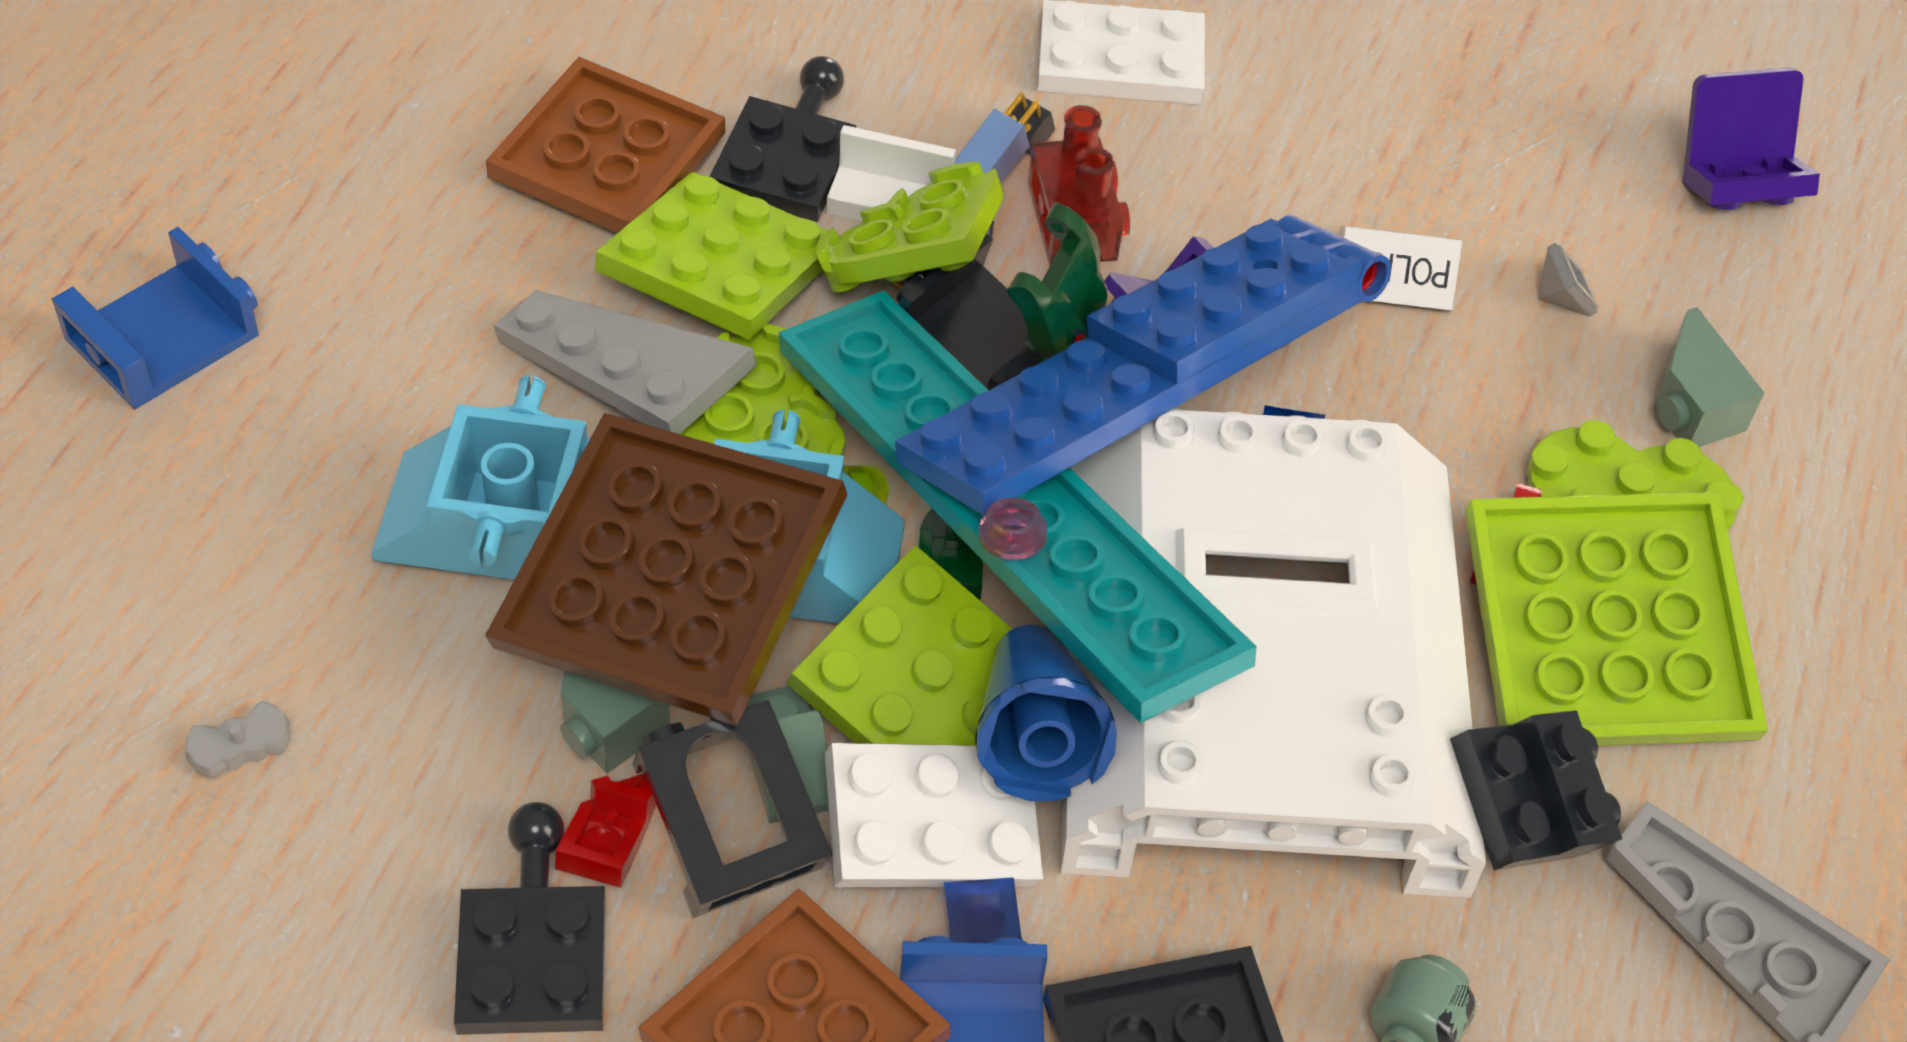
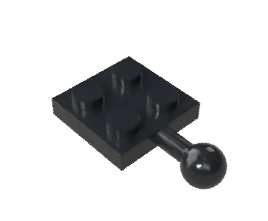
[709,56,856,222]
[454,802,606,1035]

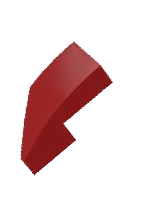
[555,773,656,888]

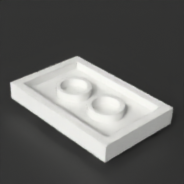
[1037,0,1205,105]
[824,743,1043,887]

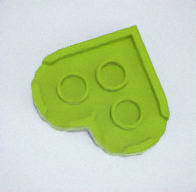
[815,161,1004,292]
[680,324,846,459]
[1526,420,1744,534]

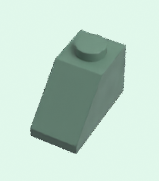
[1654,307,1764,447]
[560,671,670,774]

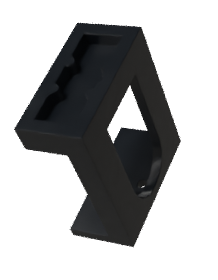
[632,700,832,918]

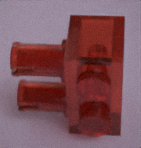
[1028,105,1130,266]

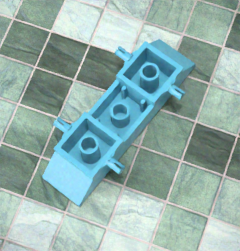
[371,375,905,624]

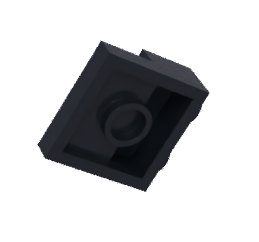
[1450,710,1623,871]

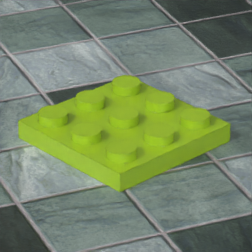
[595,172,840,340]
[786,545,1013,746]

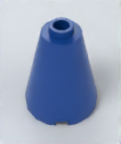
[975,625,1117,801]

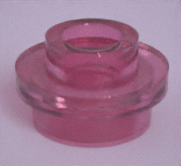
[979,498,1047,560]

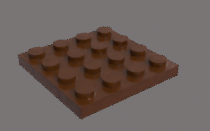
[485,413,848,726]

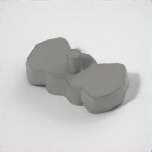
[186,701,289,778]

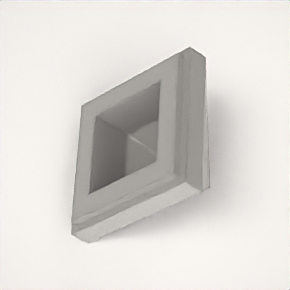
[1538,243,1598,316]

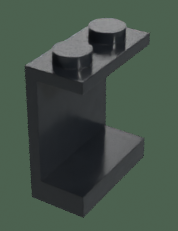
[896,233,1040,390]

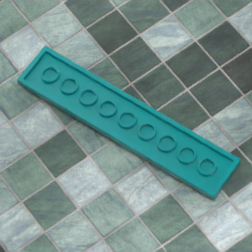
[779,290,1257,723]

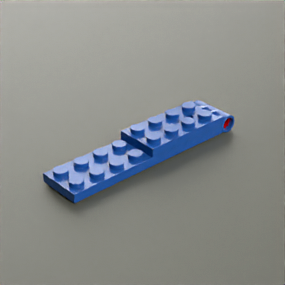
[895,215,1391,516]

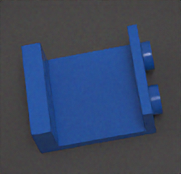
[51,227,259,410]
[900,936,1047,1042]

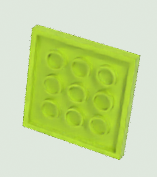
[1465,492,1768,746]

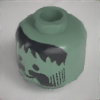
[1370,954,1476,1042]

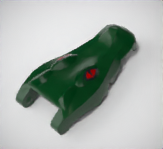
[1007,202,1108,363]

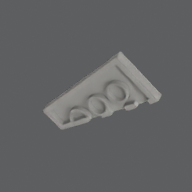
[494,290,757,434]
[1606,801,1890,1042]

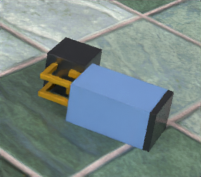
[955,92,1055,183]

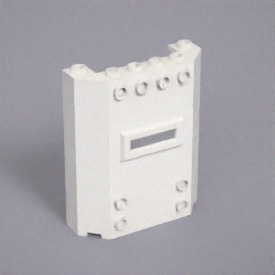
[1060,408,1486,898]

